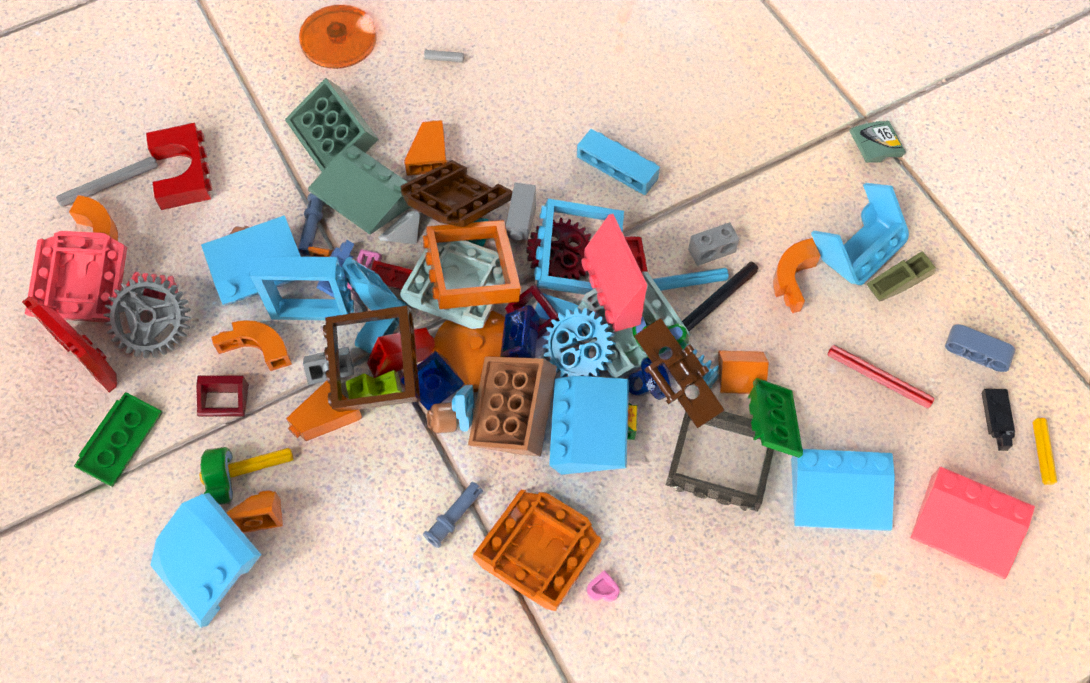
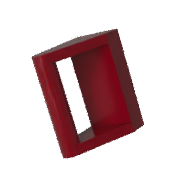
[505,285,560,342]
[196,375,249,417]

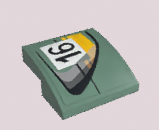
[849,121,906,163]

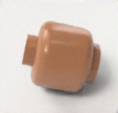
[427,402,459,434]

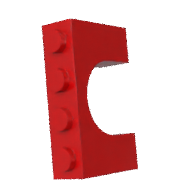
[146,123,213,210]

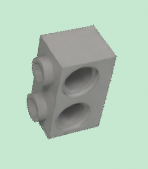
[688,222,739,266]

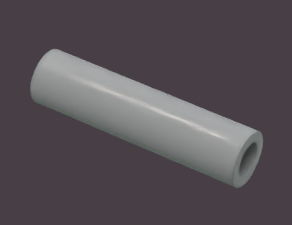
[424,50,464,63]

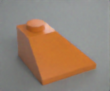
[226,490,283,533]

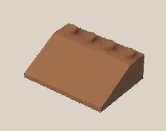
[468,357,557,457]

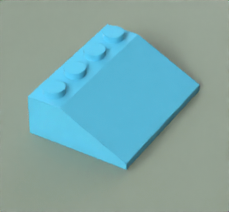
[201,215,301,306]
[549,376,629,475]
[791,449,895,531]

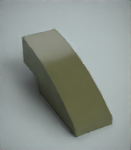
[867,251,936,302]

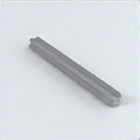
[56,156,158,207]

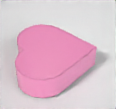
[587,570,619,602]

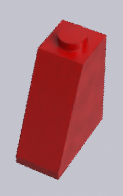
[367,327,435,378]

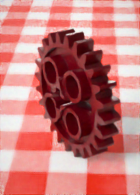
[526,218,591,280]

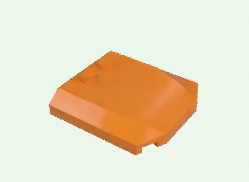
[473,489,602,611]

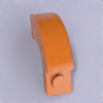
[69,195,118,241]
[773,238,821,313]
[211,320,292,371]

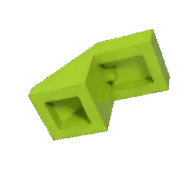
[346,370,402,399]

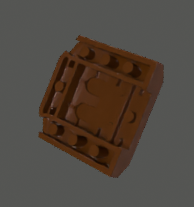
[401,160,513,227]

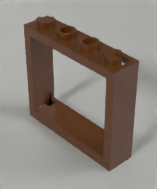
[323,305,421,412]

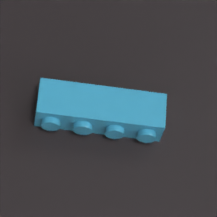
[577,129,660,195]

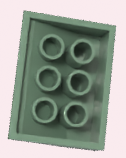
[285,78,379,172]
[308,145,410,235]

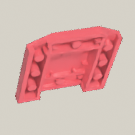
[25,231,127,322]

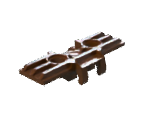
[634,318,724,429]

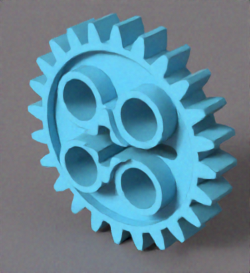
[542,308,616,378]

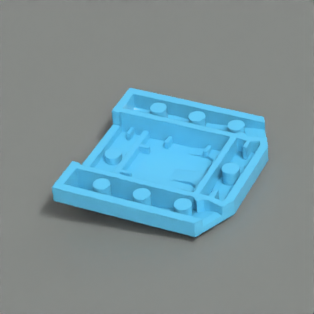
[151,493,261,628]

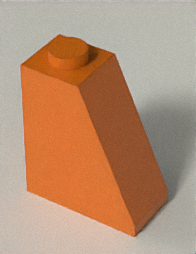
[404,120,447,176]
[286,380,362,441]

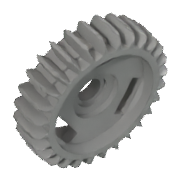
[103,275,191,358]

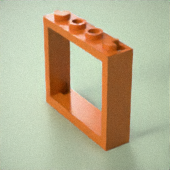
[422,220,521,309]

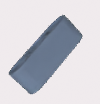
[945,324,1016,372]

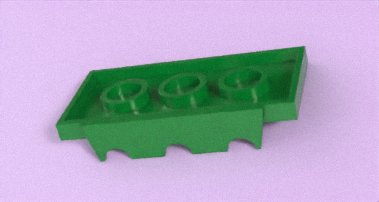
[748,378,803,458]
[74,392,163,487]

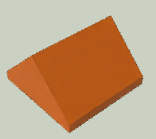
[718,350,769,394]

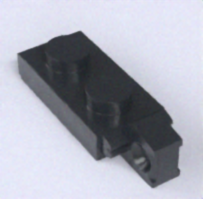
[981,389,1015,451]

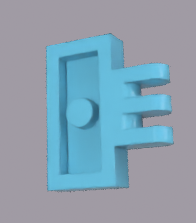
[452,385,475,431]

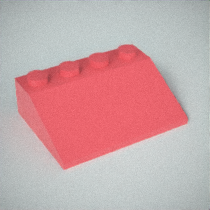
[582,214,647,332]
[910,466,1035,579]

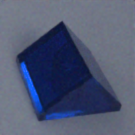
[500,305,540,358]
[400,350,465,410]

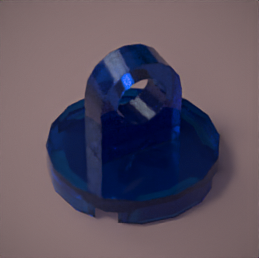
[628,356,671,400]

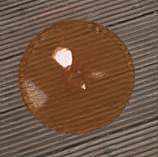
[299,5,377,69]

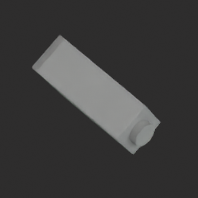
[506,182,536,240]

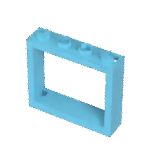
[534,199,624,295]
[250,256,354,321]

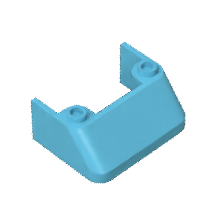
[811,183,909,285]

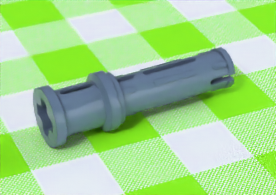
[298,193,326,255]
[423,482,483,548]

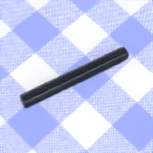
[682,262,758,331]

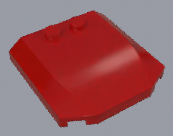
[22,296,117,393]

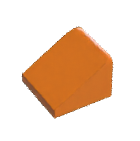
[308,246,334,257]

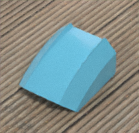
[342,257,398,310]

